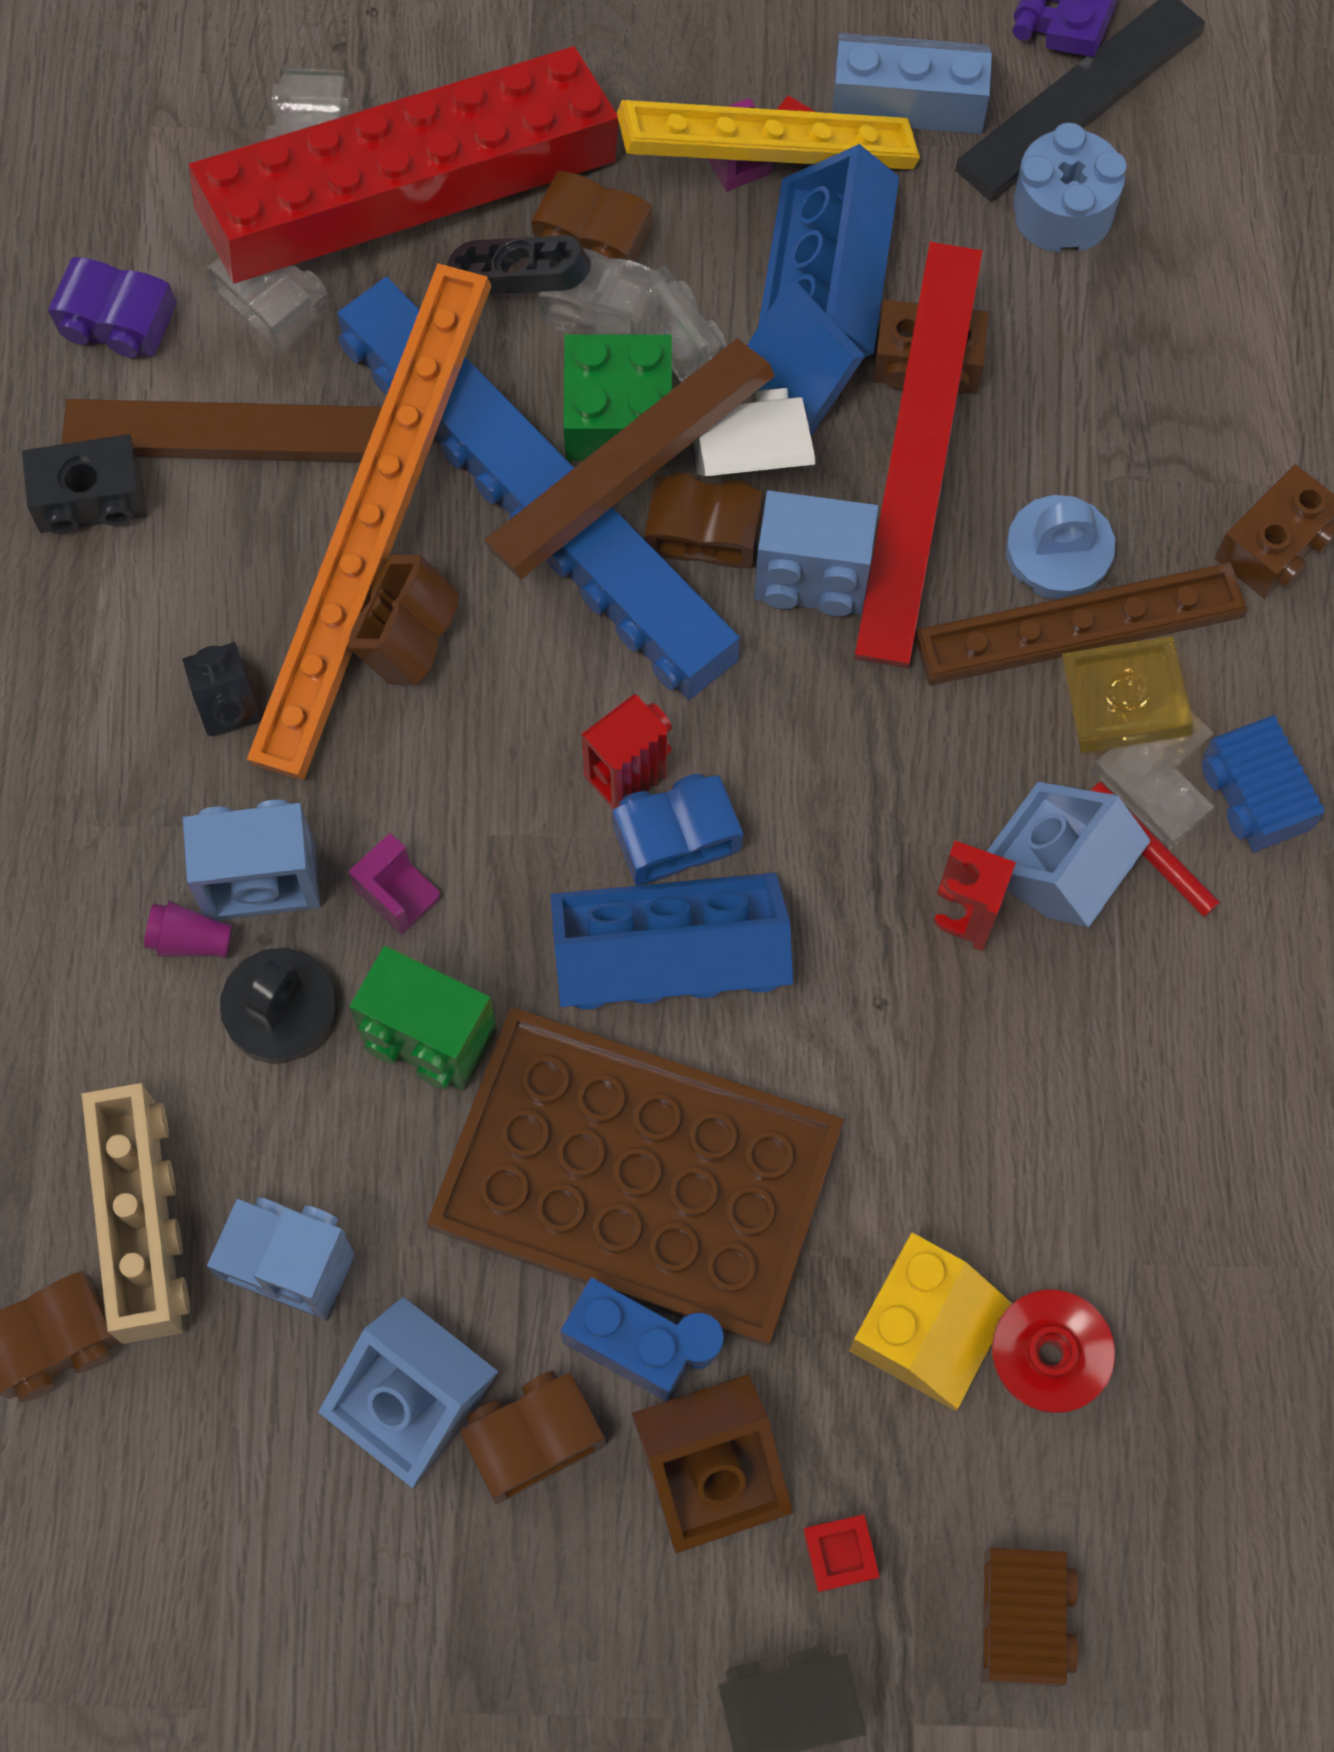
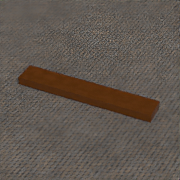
[484,338,775,580]
[61,399,382,462]
[915,562,1248,686]

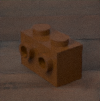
[873,299,989,395]
[1214,464,1334,599]

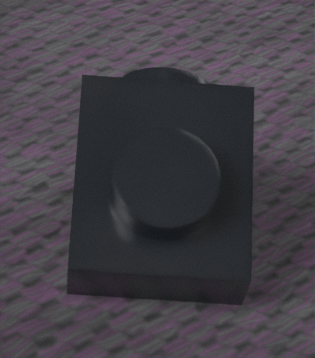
[182,642,260,736]

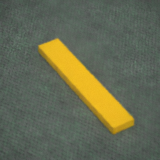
[617,100,920,170]

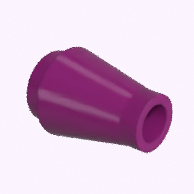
[144,900,233,958]

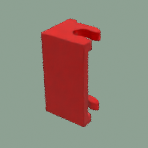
[933,840,1016,952]

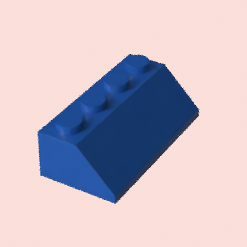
[758,144,899,357]
[550,872,793,1009]

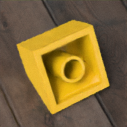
[849,1233,1013,1411]

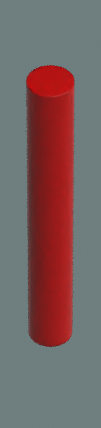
[1090,782,1221,918]

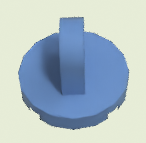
[1005,495,1115,599]

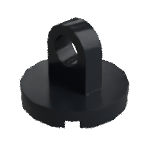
[220,948,338,1064]

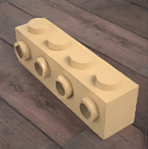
[81,1083,190,1344]

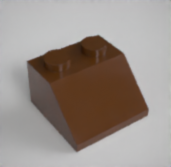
[632,1374,793,1554]

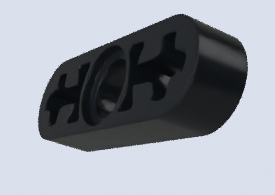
[447,235,591,294]

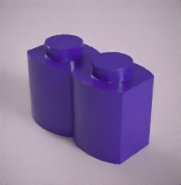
[48,257,177,358]

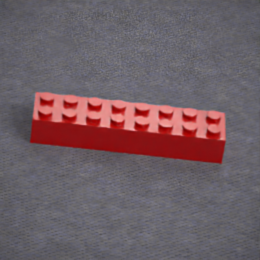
[188,46,619,284]

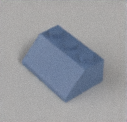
[832,33,992,134]

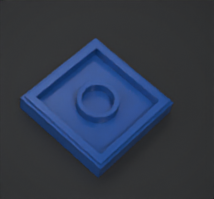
[747,282,865,435]

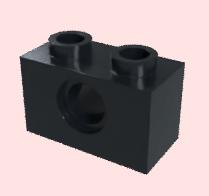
[22,434,147,534]

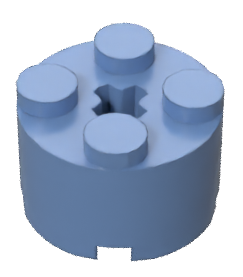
[1013,123,1126,252]

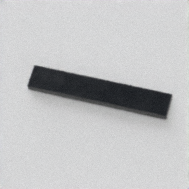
[955,0,1205,202]

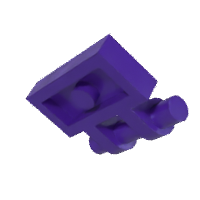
[1012,0,1118,57]

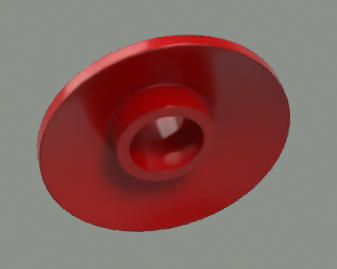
[992,1289,1115,1414]

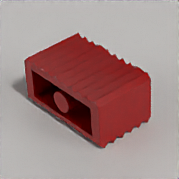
[581,694,672,810]

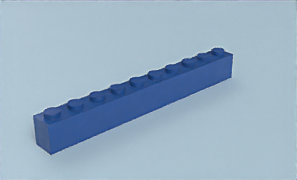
[337,276,740,700]

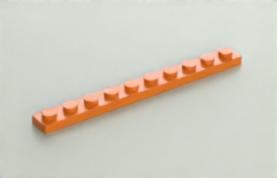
[247,263,491,781]

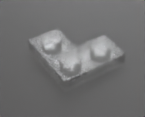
[1092,695,1214,849]

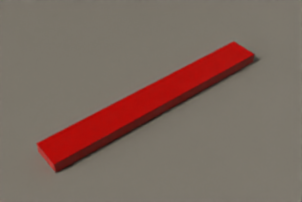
[854,242,983,668]

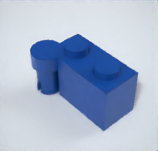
[560,1277,724,1401]

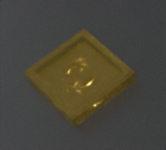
[1062,636,1193,753]

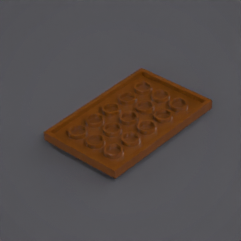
[426,1006,844,1348]

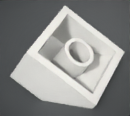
[693,388,815,476]

